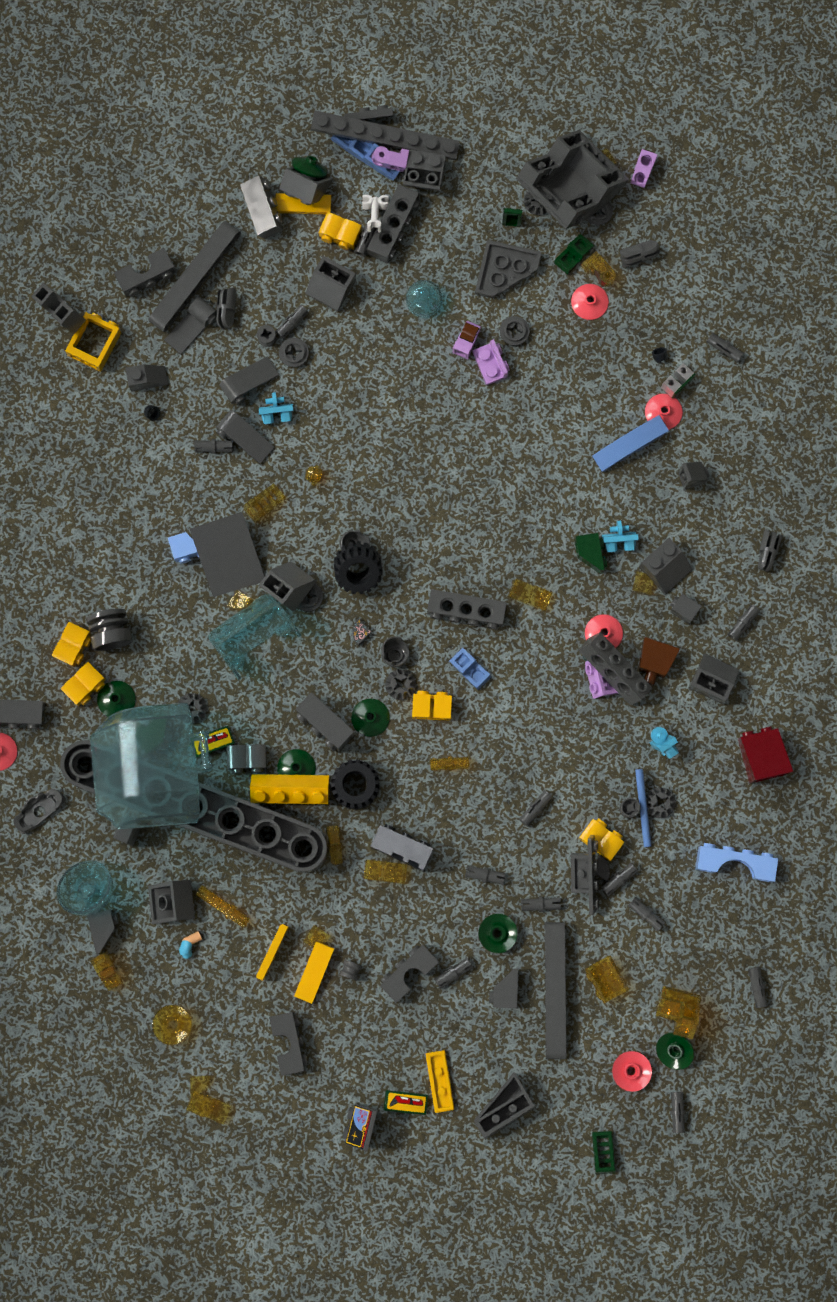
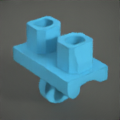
[259,392,293,424]
[602,520,638,552]
[650,727,679,759]

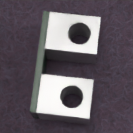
[661,363,696,398]

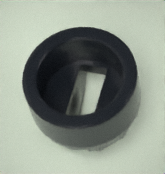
[652,347,668,364]
[144,405,160,421]

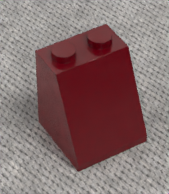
[738,726,793,784]

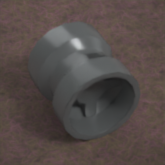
[619,798,640,818]

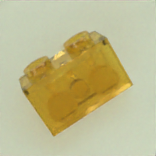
[585,955,629,1004]

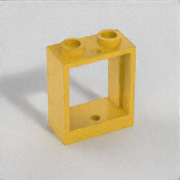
[65,312,121,372]

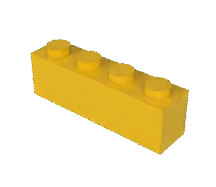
[250,774,329,804]

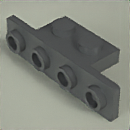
[571,835,599,915]

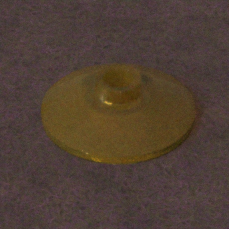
[152,1005,192,1045]

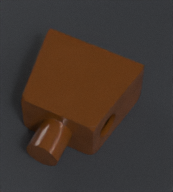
[638,637,680,686]

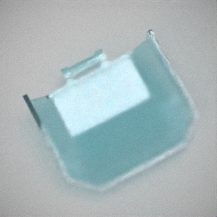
[90,703,213,829]

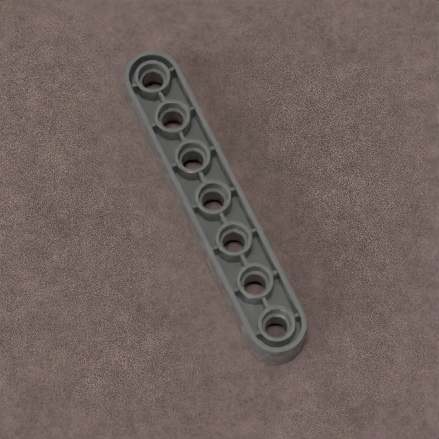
[60,740,328,873]

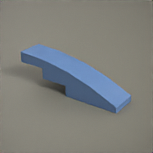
[331,135,400,181]
[592,415,669,472]

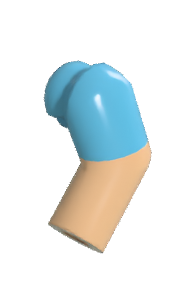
[179,931,203,959]

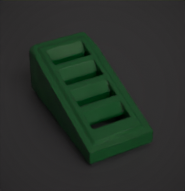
[502,208,523,227]
[592,1131,615,1175]

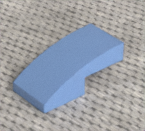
[449,648,491,690]

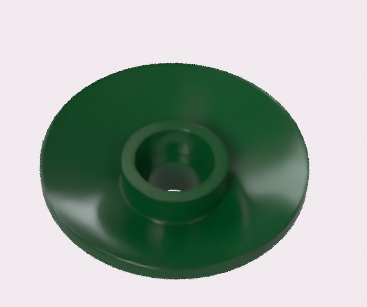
[291,156,327,178]
[97,681,136,719]
[351,699,390,737]
[277,749,316,775]
[478,914,518,953]
[656,1032,694,1070]

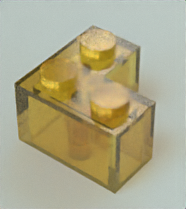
[655,986,701,1039]

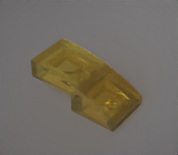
[507,579,552,611]
[363,860,407,884]
[186,1091,232,1125]

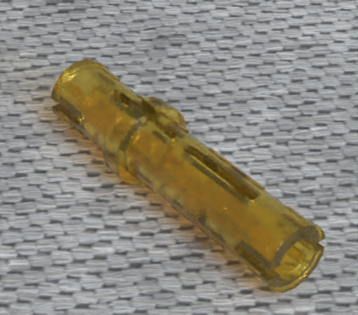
[196,885,250,928]

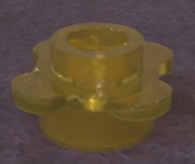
[305,465,322,486]

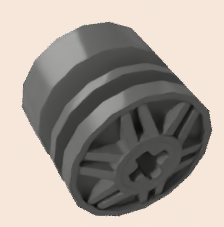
[86,609,133,651]

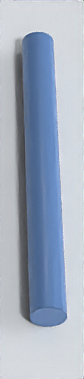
[635,769,651,847]

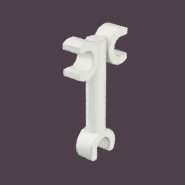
[362,195,389,232]

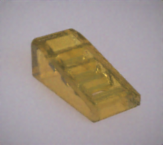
[243,483,286,523]

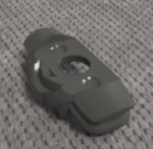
[13,789,65,834]

